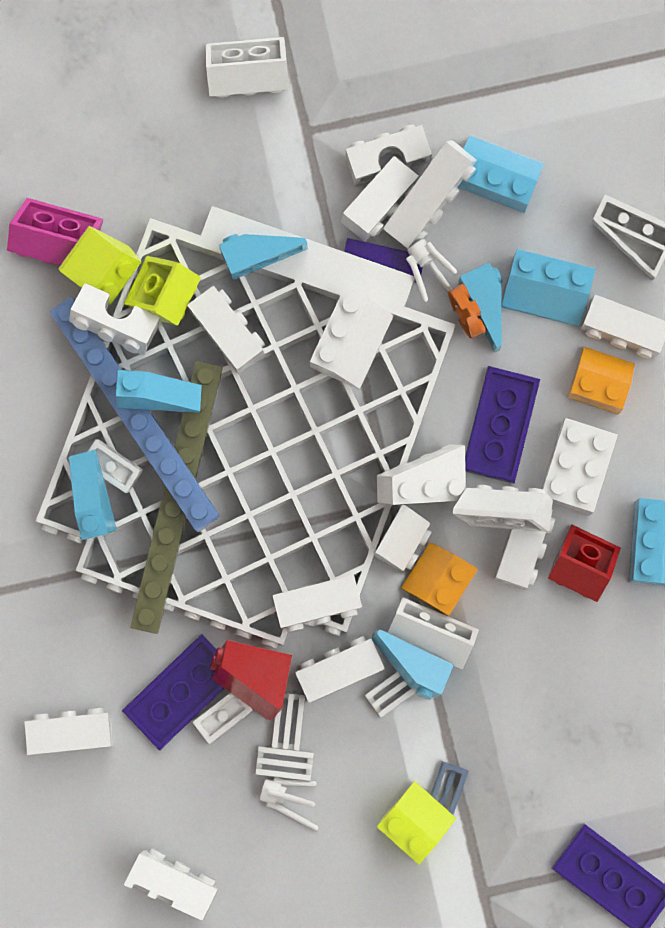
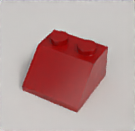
[548,524,621,602]

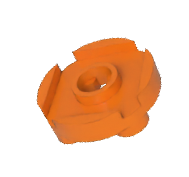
[448,284,486,339]

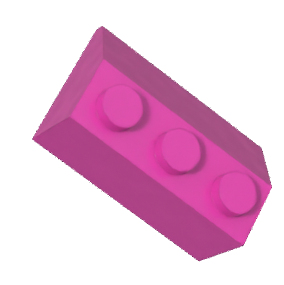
[7,198,103,266]

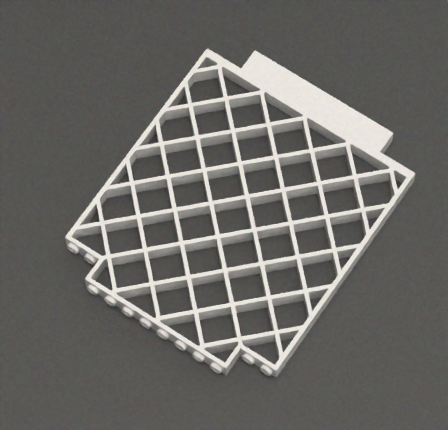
[36,206,456,649]

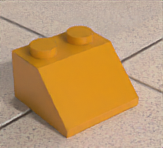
[567,347,635,415]
[401,542,478,616]

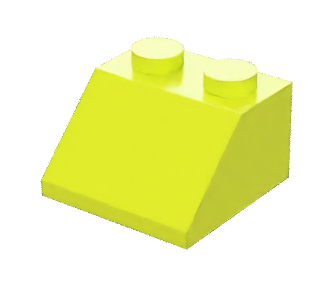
[58,226,141,305]
[124,256,201,326]
[377,781,457,864]

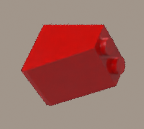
[210,640,292,720]

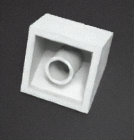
[374,504,432,573]

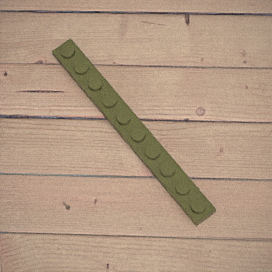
[130,361,223,634]

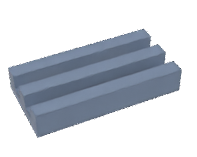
[431,761,469,815]

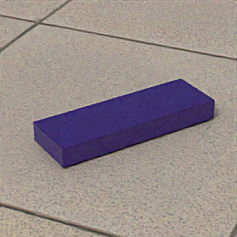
[344,238,423,283]

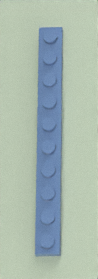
[49,296,221,532]

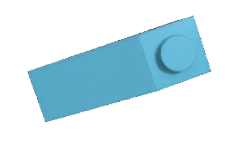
[219,234,308,280]
[459,262,503,352]
[116,370,202,413]
[69,450,117,540]
[371,629,454,700]

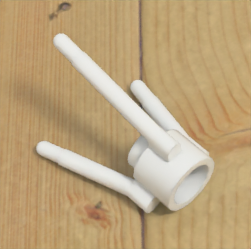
[406,239,457,302]
[260,777,318,831]

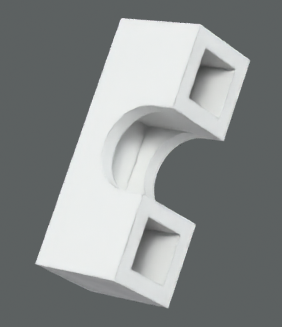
[346,124,432,186]
[69,283,160,355]

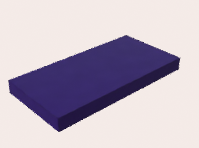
[465,366,540,484]
[122,634,225,751]
[551,824,665,928]

